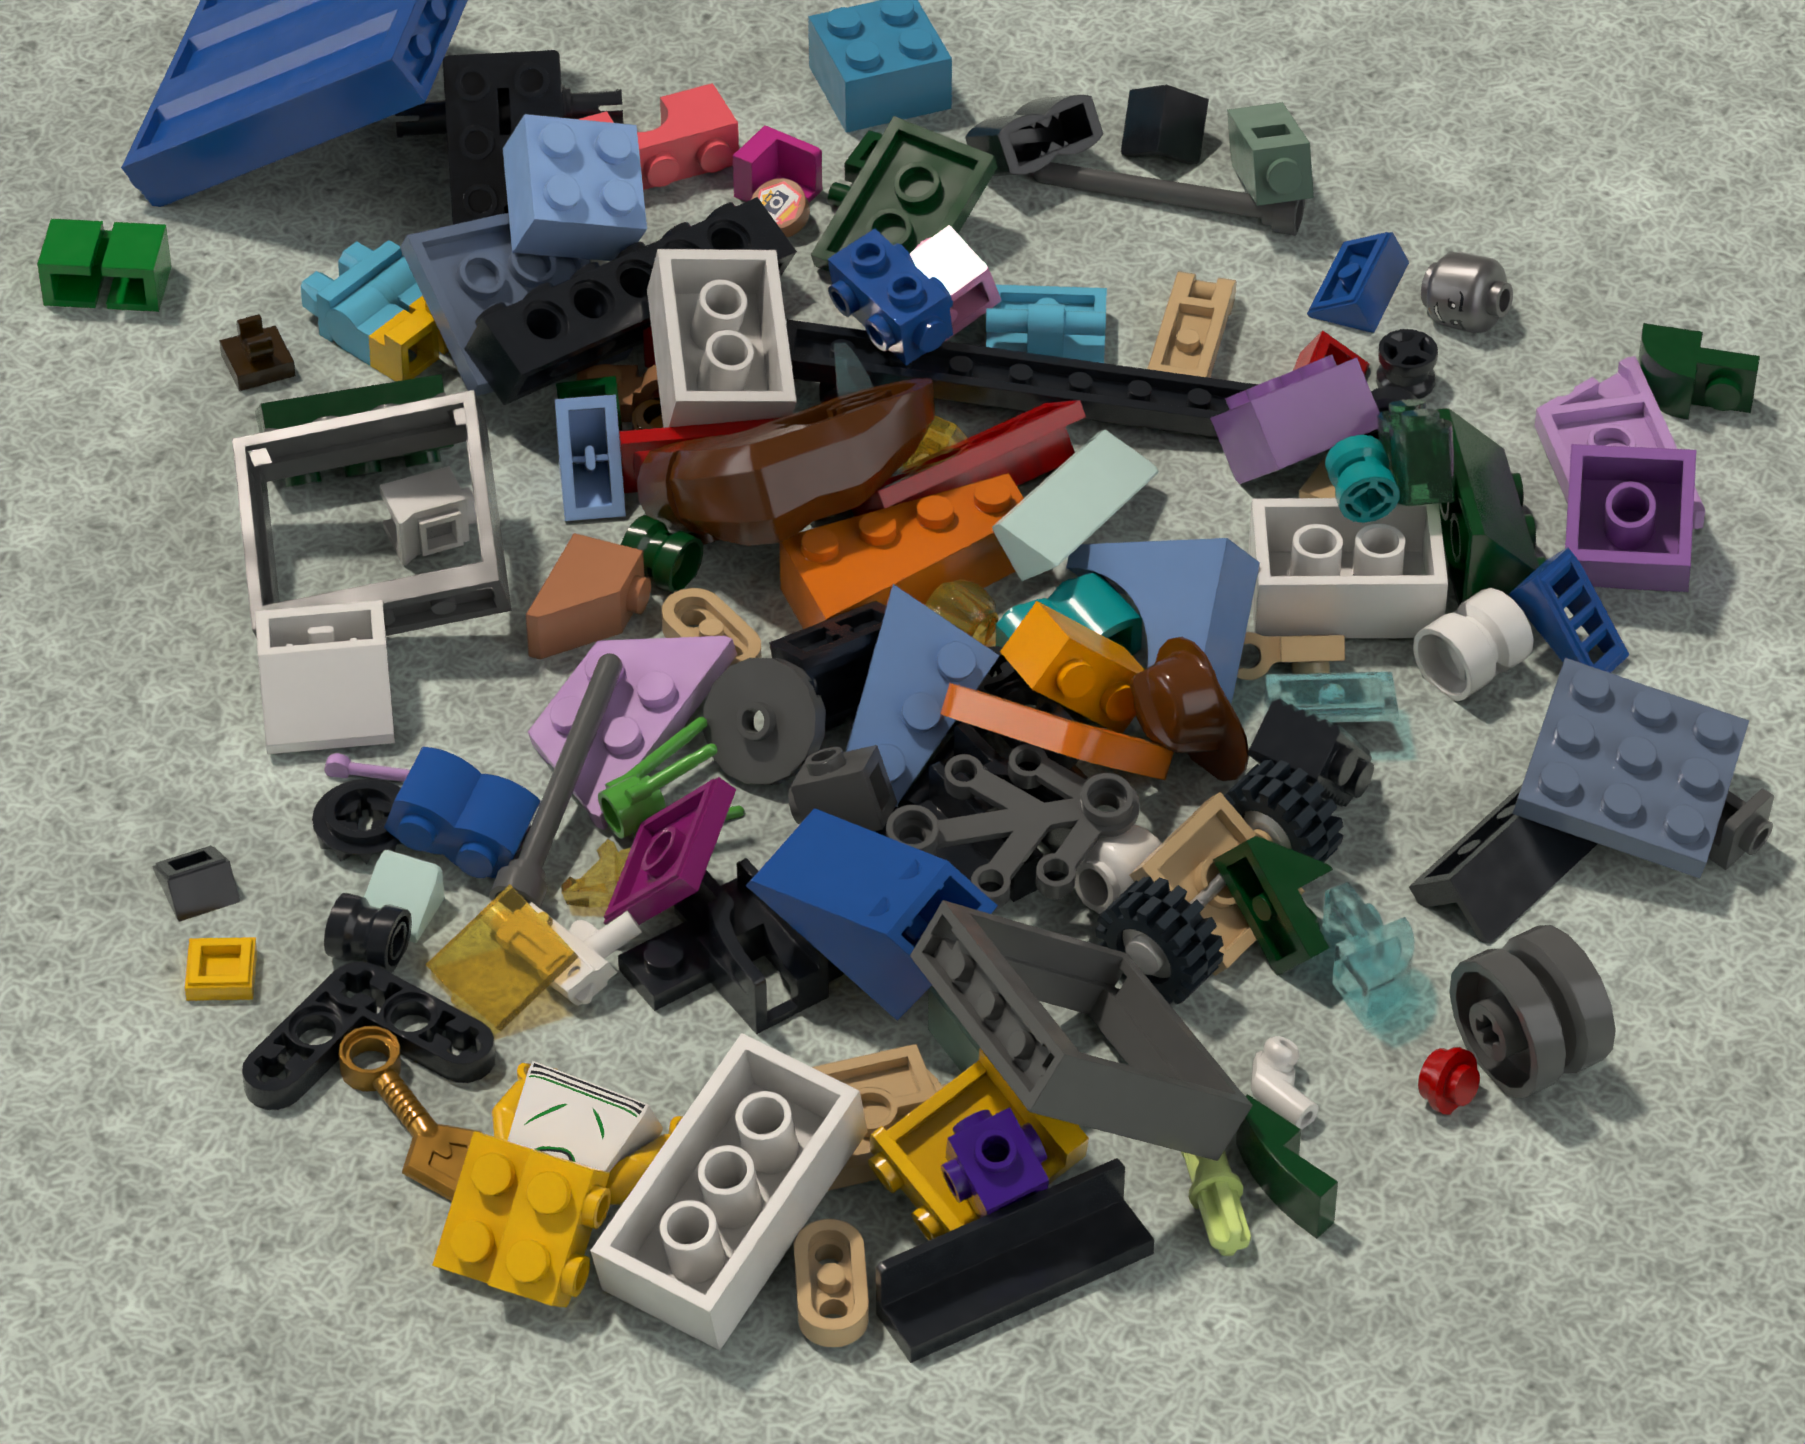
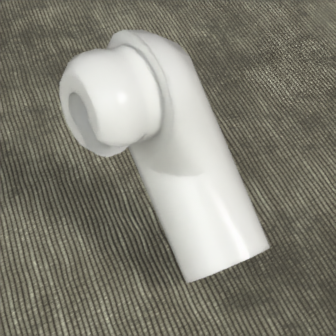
[1251,1036,1319,1130]

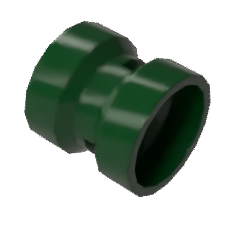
[620,515,703,594]

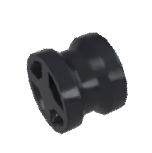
[1376,329,1438,399]

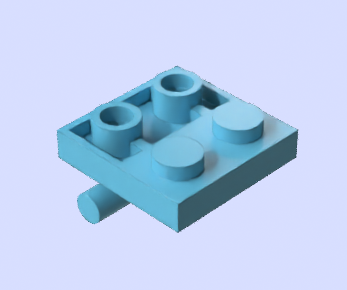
[986,284,1107,363]

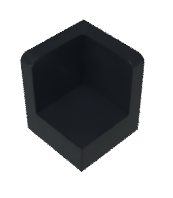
[1121,84,1209,164]

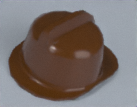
[1130,637,1249,782]

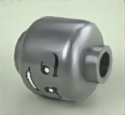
[1421,252,1513,333]

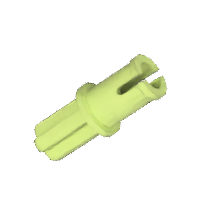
[1180,1150,1251,1256]

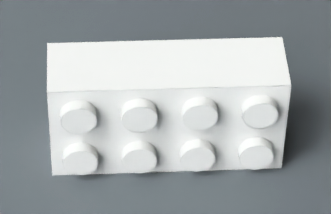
[590,1033,868,1351]

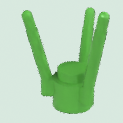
[598,717,745,839]

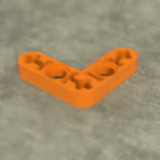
[940,683,1174,780]

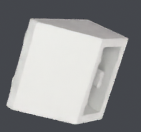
[255,600,395,754]

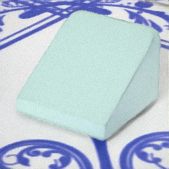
[364,850,445,943]

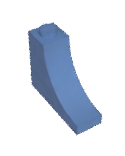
[1066,538,1260,703]

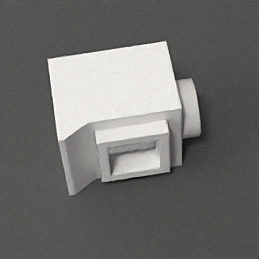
[379,466,477,566]

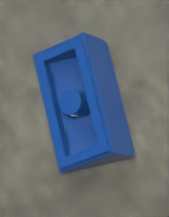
[1307,232,1409,333]

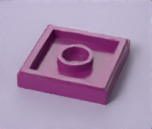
[603,777,736,925]

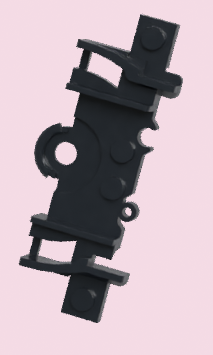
[618,722,1088,1035]

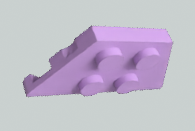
[1534,356,1705,529]
[528,636,737,830]

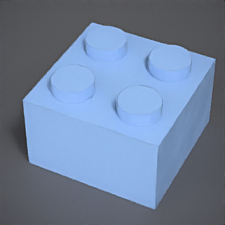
[503,114,647,261]

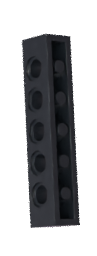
[464,197,797,405]

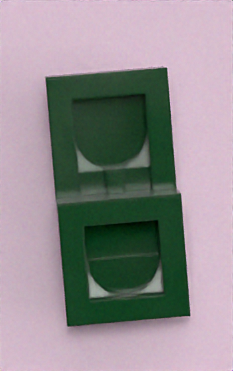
[1236,1094,1338,1239]

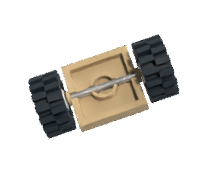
[1095,760,1344,1005]

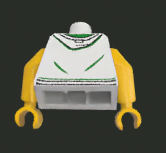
[492,1061,683,1210]

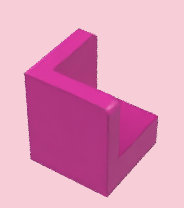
[733,125,823,203]

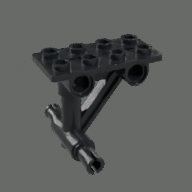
[395,50,624,225]

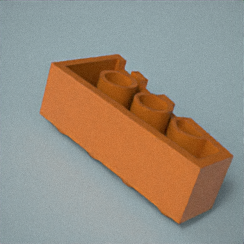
[779,473,1024,629]

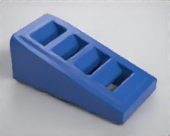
[1509,547,1630,673]

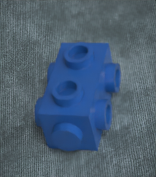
[828,229,953,365]

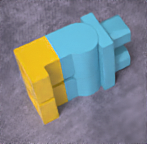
[301,240,449,381]

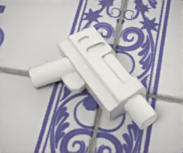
[484,902,642,1006]

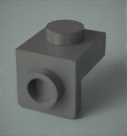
[1708,788,1774,870]

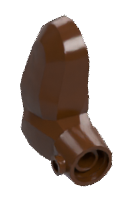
[637,378,935,546]

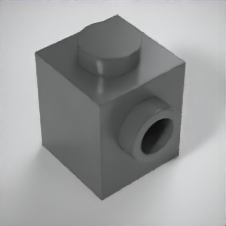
[788,745,898,831]

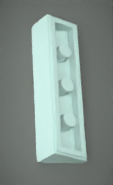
[992,430,1159,581]

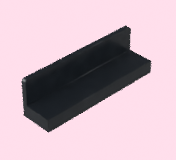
[1409,784,1598,943]
[876,1158,1154,1363]

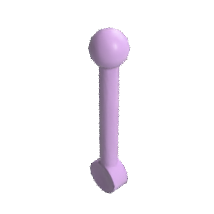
[324,753,410,782]

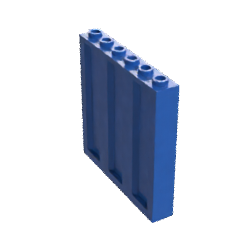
[121,0,468,207]

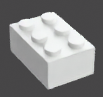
[647,249,796,428]
[1248,498,1448,639]

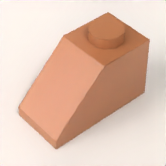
[526,533,651,660]

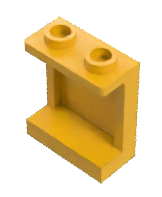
[868,1048,1089,1240]

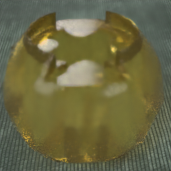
[925,579,999,646]

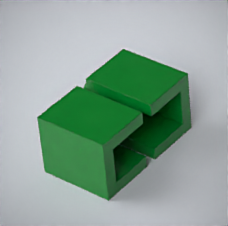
[37,218,172,312]

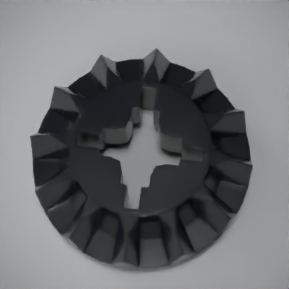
[312,779,402,865]

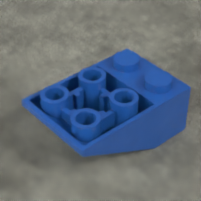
[746,808,998,1021]

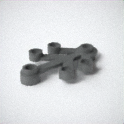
[886,744,1139,909]

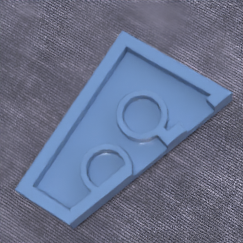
[845,584,999,807]

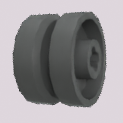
[1449,925,1616,1098]

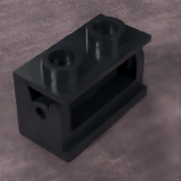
[769,601,886,729]

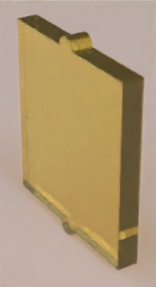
[425,884,579,1036]

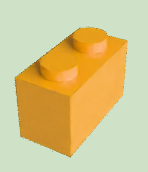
[1000,601,1145,733]

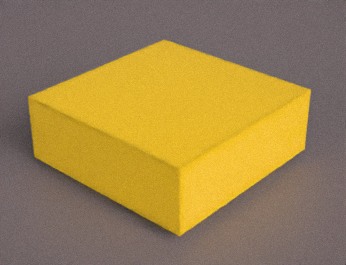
[185,937,257,1001]

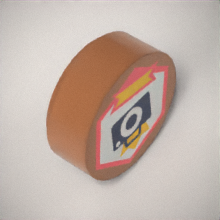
[751,178,810,238]

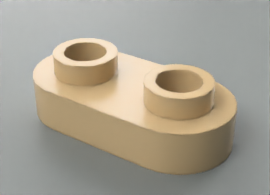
[662,588,762,667]
[794,1219,869,1347]

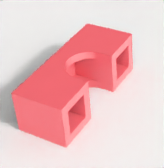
[579,83,739,190]

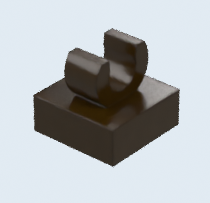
[219,314,296,391]

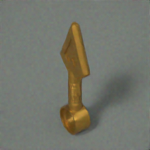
[339,1026,481,1201]

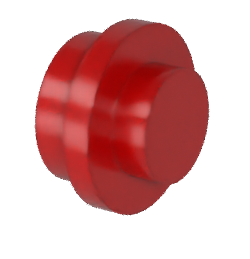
[1418,1047,1480,1115]

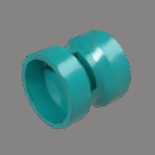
[1325,435,1400,523]

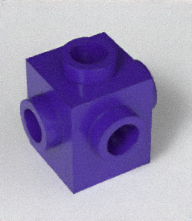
[941,1107,1049,1219]

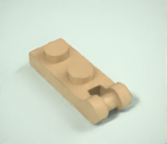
[1147,271,1237,378]

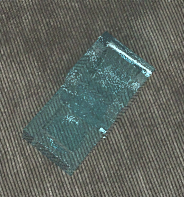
[1322,882,1415,1030]

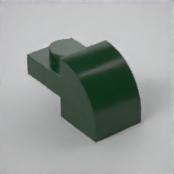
[1638,323,1760,420]

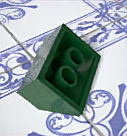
[255,374,454,487]
[1428,408,1546,618]

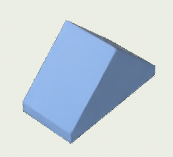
[555,395,626,521]

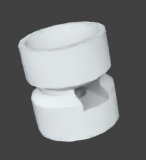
[1413,588,1534,701]

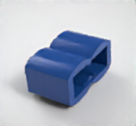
[384,747,541,879]

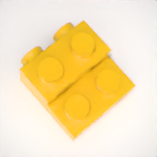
[432,1131,611,1308]

